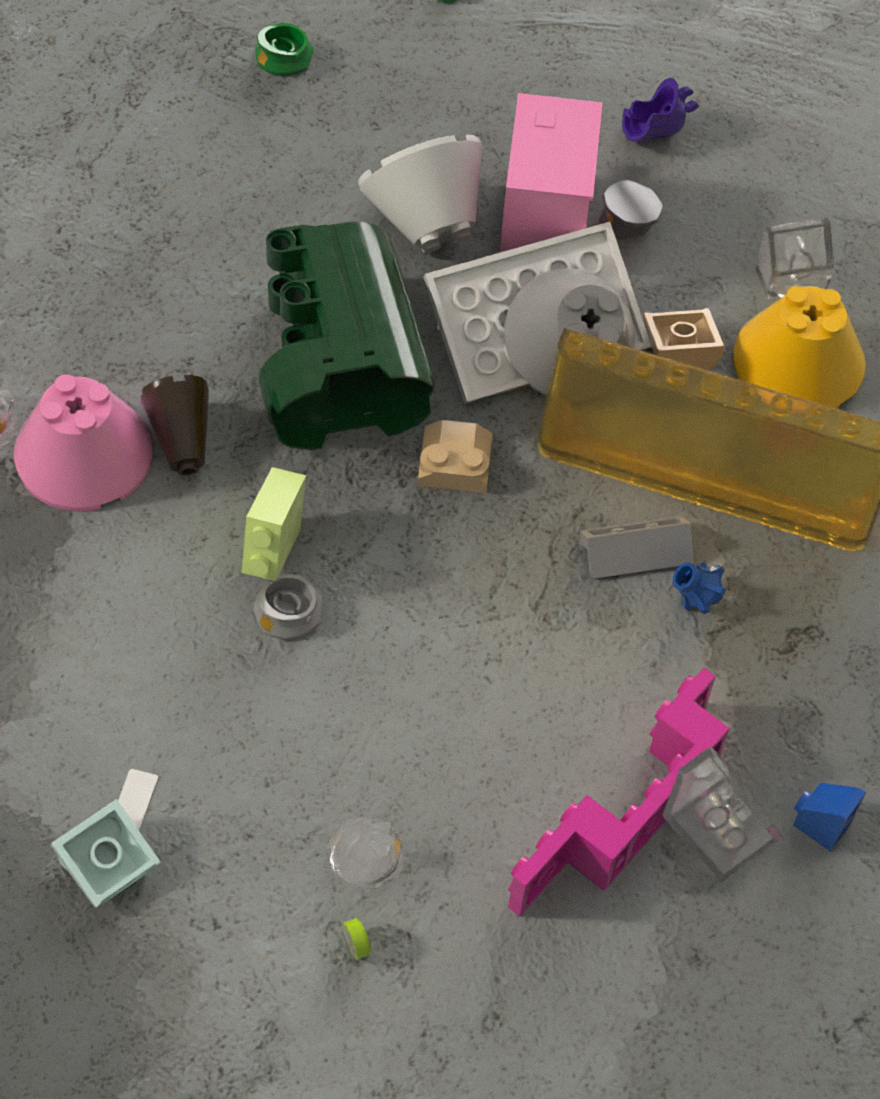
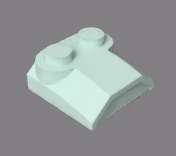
[50,799,161,908]

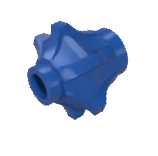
[673,562,726,614]

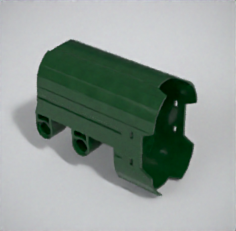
[259,221,435,450]

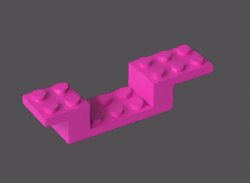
[508,668,730,916]

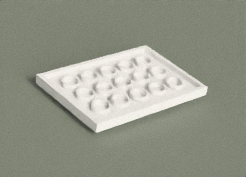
[423,222,652,404]

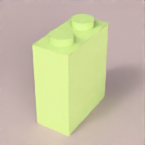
[241,467,306,581]

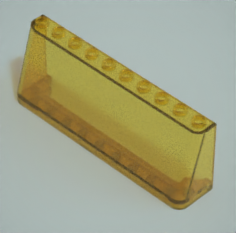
[537,328,880,551]

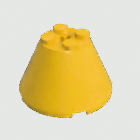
[733,286,866,416]

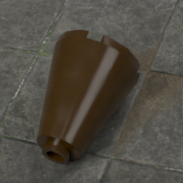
[141,375,209,476]

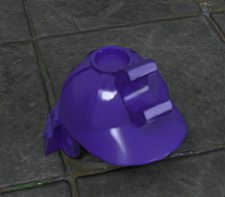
[622,78,699,143]

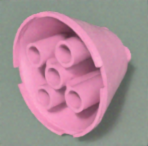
[14,374,153,511]

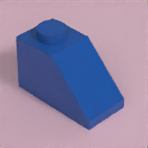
[793,783,866,852]

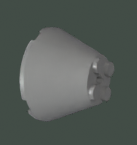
[504,268,635,401]

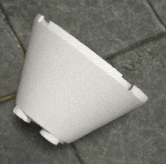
[358,135,482,253]

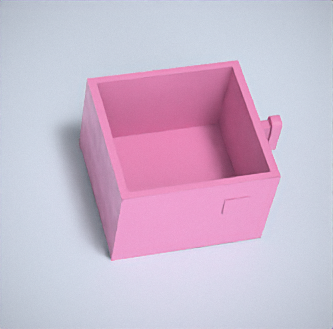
[500,93,603,252]

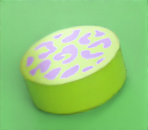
[342,918,371,960]

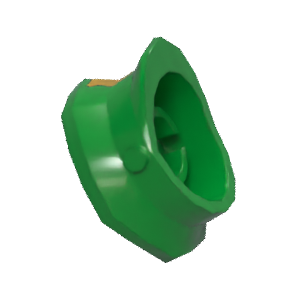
[255,23,314,75]

